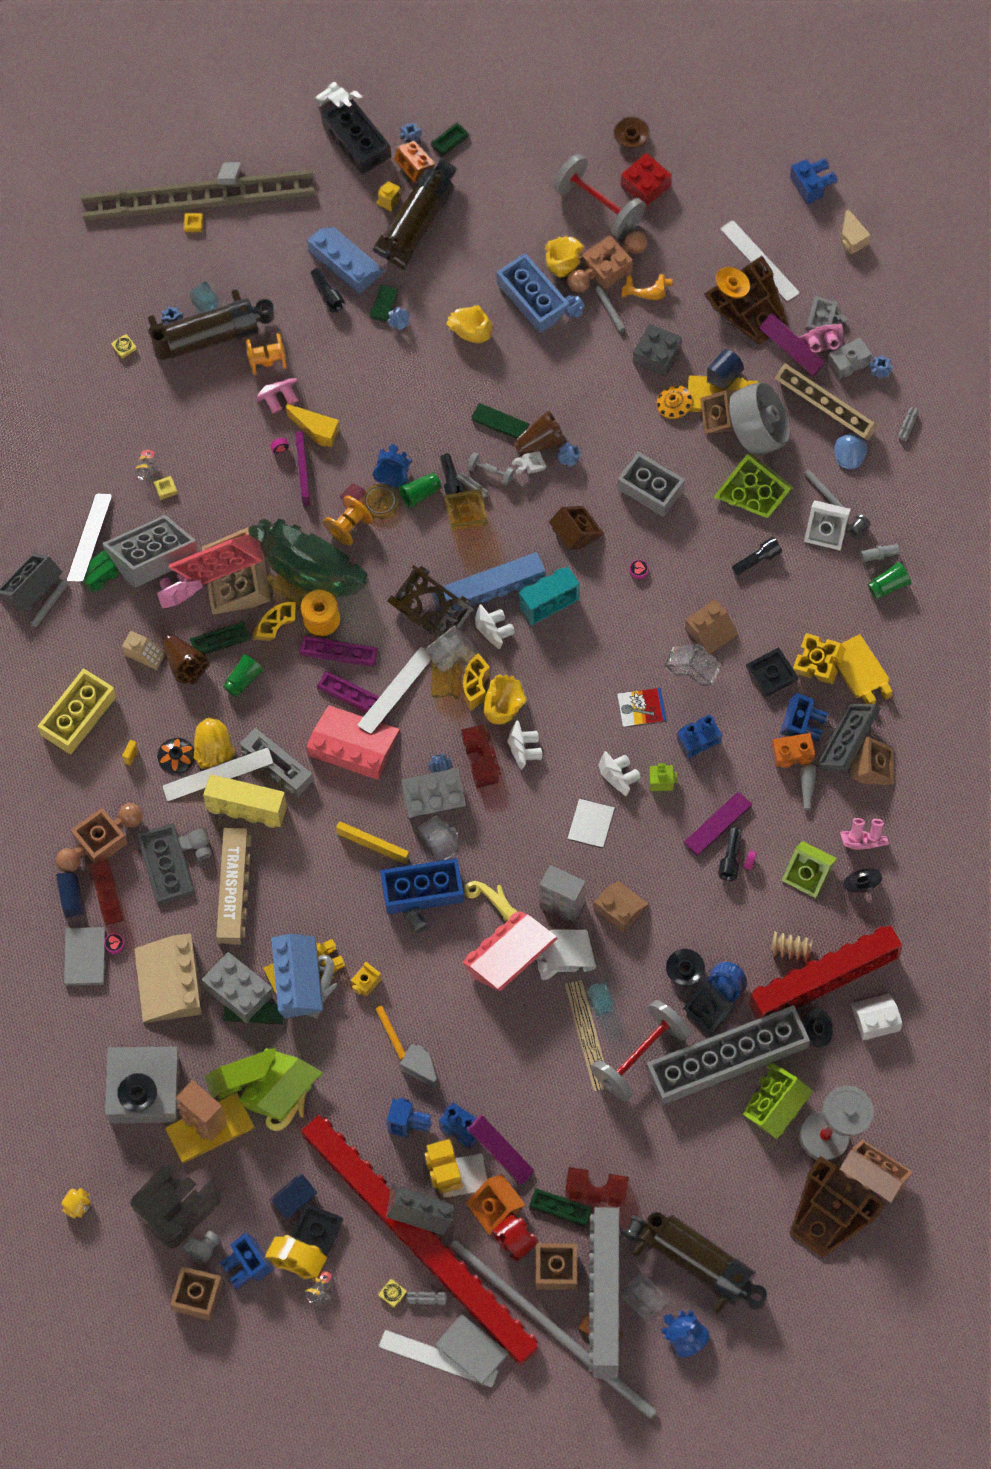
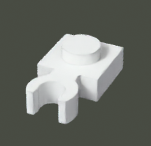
[512,451,546,474]

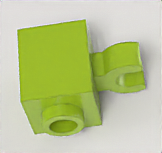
[649,763,677,791]

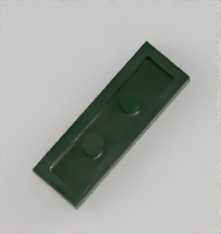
[471,403,529,439]
[190,621,250,655]
[223,1003,284,1025]
[529,1188,593,1228]

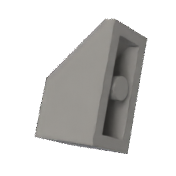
[400,1044,437,1088]

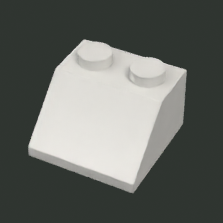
[804,500,851,550]
[851,994,902,1041]

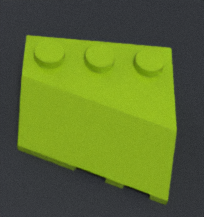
[713,453,794,518]
[204,1048,276,1100]
[240,1048,324,1121]
[743,1062,813,1139]

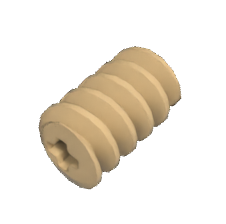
[771,931,813,963]

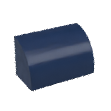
[707,348,744,390]
[56,873,85,918]
[269,1174,317,1219]

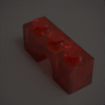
[461,724,501,788]
[90,860,124,926]
[565,1167,629,1207]

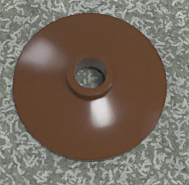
[614,117,649,148]

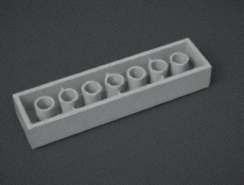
[646,1005,810,1105]
[589,1207,619,1378]

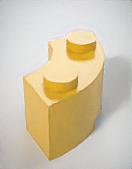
[252,602,296,641]
[463,653,490,711]
[265,1235,327,1279]

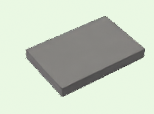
[64,927,106,986]
[435,1314,509,1385]

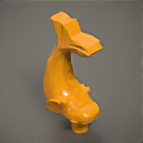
[622,274,673,300]

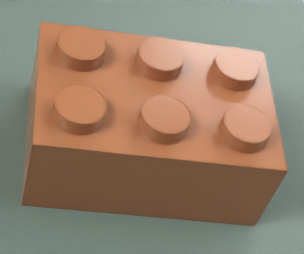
[176,1080,227,1141]
[840,1140,913,1202]

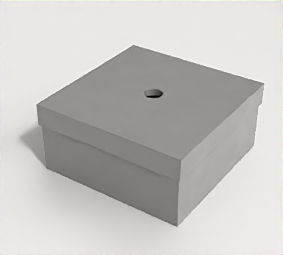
[105,1046,179,1124]

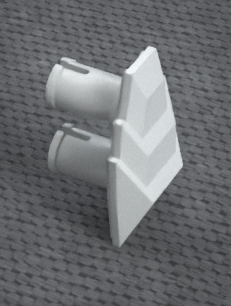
[474,605,515,649]
[507,721,542,770]
[598,751,641,796]

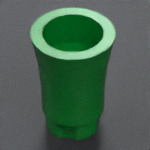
[399,473,442,509]
[867,562,912,600]
[223,654,264,697]

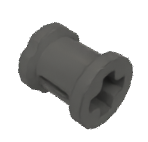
[846,514,871,539]
[405,908,430,934]
[622,1216,647,1243]

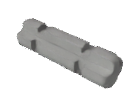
[898,407,919,441]
[457,472,489,500]
[407,1292,447,1305]

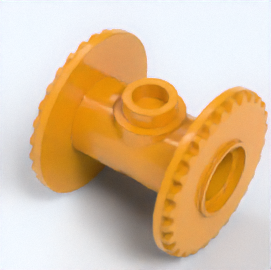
[246,333,287,375]
[323,496,373,546]
[300,590,340,636]

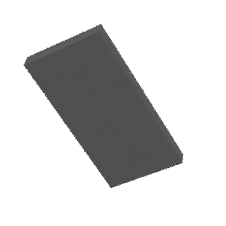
[817,704,881,771]
[137,823,195,905]

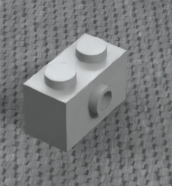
[828,338,872,379]

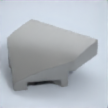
[805,295,848,331]

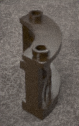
[387,565,474,646]

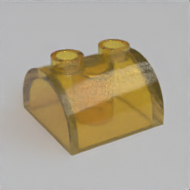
[444,489,488,532]

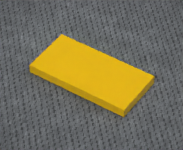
[165,1093,255,1164]

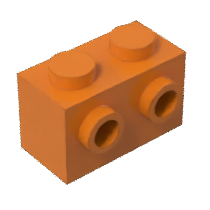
[394,141,435,183]
[771,733,815,768]

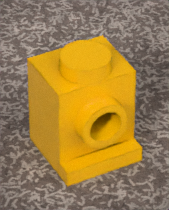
[376,181,401,212]
[351,962,382,997]

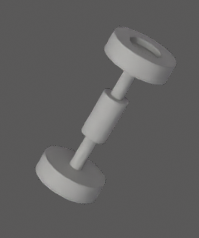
[467,452,515,486]

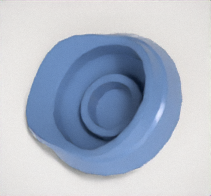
[834,433,867,469]

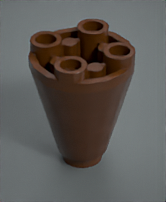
[513,410,568,456]
[163,635,210,685]

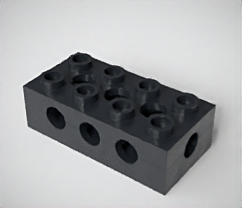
[321,99,392,175]

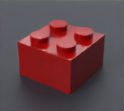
[621,153,672,207]

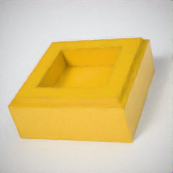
[184,213,203,232]
[122,740,139,766]

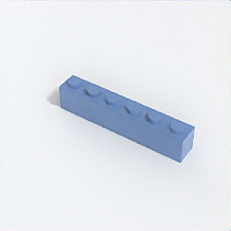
[432,552,546,616]

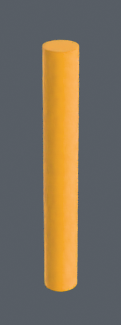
[375,1006,406,1061]

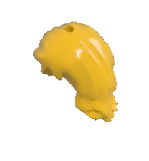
[545,236,585,278]
[446,305,493,344]
[483,674,527,725]
[194,717,236,769]

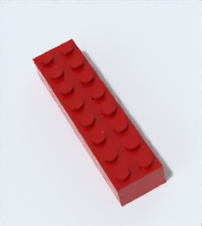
[749,925,902,1019]

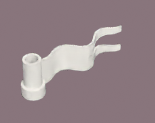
[315,82,363,108]

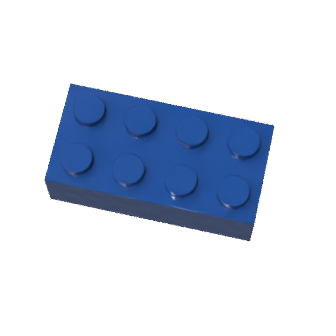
[380,858,464,915]

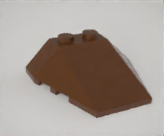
[704,256,789,345]
[790,1156,886,1258]

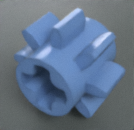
[400,123,422,144]
[564,295,585,318]
[161,306,184,324]
[387,307,411,330]
[869,355,893,379]
[558,442,581,467]
[428,754,453,773]

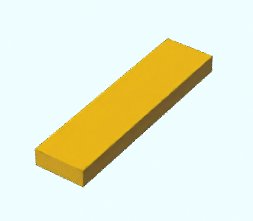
[336,821,409,865]

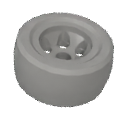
[729,382,790,456]

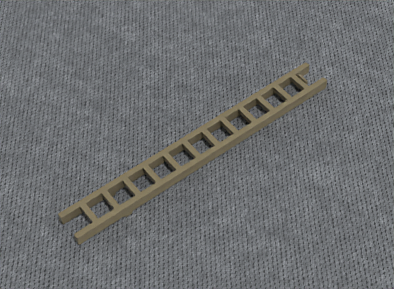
[81,169,315,221]

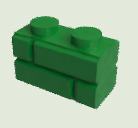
[81,550,120,593]

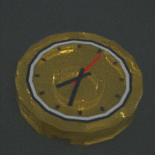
[362,484,399,519]

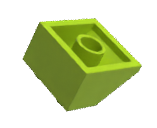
[781,841,837,898]

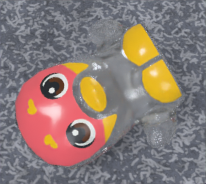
[135,450,160,481]
[305,1271,334,1306]

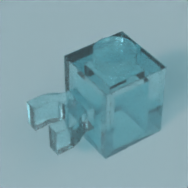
[190,281,219,313]
[588,983,614,1016]

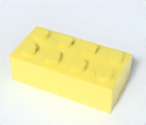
[38,668,117,755]
[203,774,287,828]

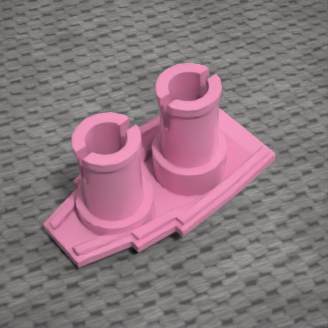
[799,324,845,353]
[256,378,299,414]
[157,574,203,609]
[840,818,889,850]

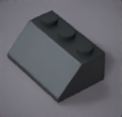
[0,553,63,612]
[386,1183,454,1235]

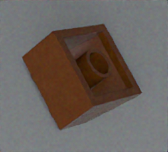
[549,506,604,550]

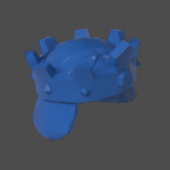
[372,444,413,488]
[705,962,747,1004]
[662,1310,709,1358]

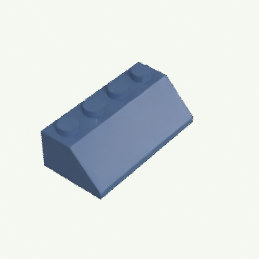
[307,227,385,295]
[496,253,569,333]
[271,934,323,1019]

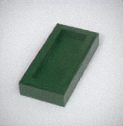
[431,122,469,157]
[370,285,399,323]

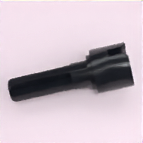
[310,268,345,313]
[440,453,465,502]
[731,537,782,575]
[718,827,742,881]

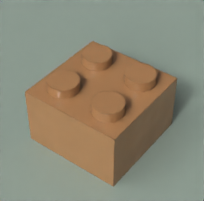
[536,1243,577,1290]
[170,1267,223,1321]

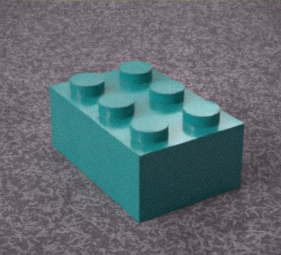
[519,566,580,626]

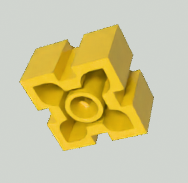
[793,633,846,685]
[424,1139,462,1194]

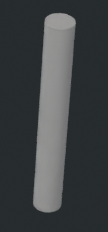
[595,285,626,333]
[804,469,844,507]
[30,580,69,628]

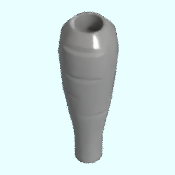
[800,764,816,811]

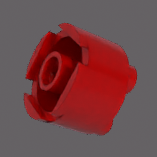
[491,1214,539,1262]

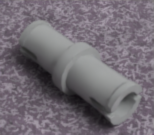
[860,543,900,563]

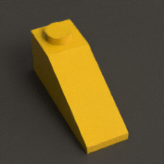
[286,404,340,447]

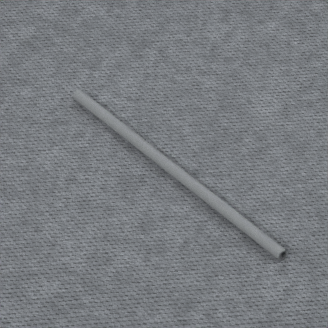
[450,1240,657,1419]

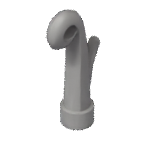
[306,955,338,1019]

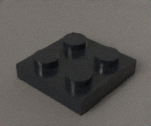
[746,647,799,698]
[683,979,735,1036]
[291,1203,344,1256]

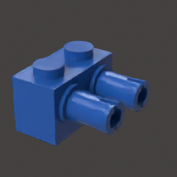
[790,158,838,204]
[780,693,828,741]
[677,715,722,758]
[386,1098,432,1138]
[439,1102,477,1149]
[220,1233,275,1289]

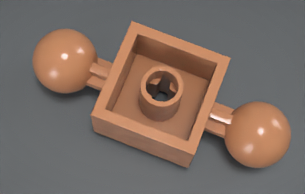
[567,231,647,293]
[55,803,143,873]

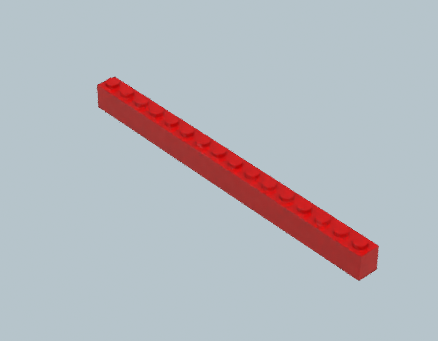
[301,1115,539,1367]

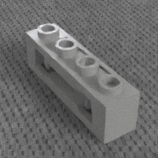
[240,728,313,797]

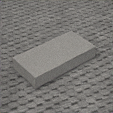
[217,162,241,185]

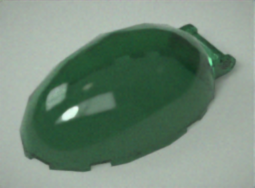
[248,518,369,598]

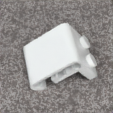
[537,930,596,980]

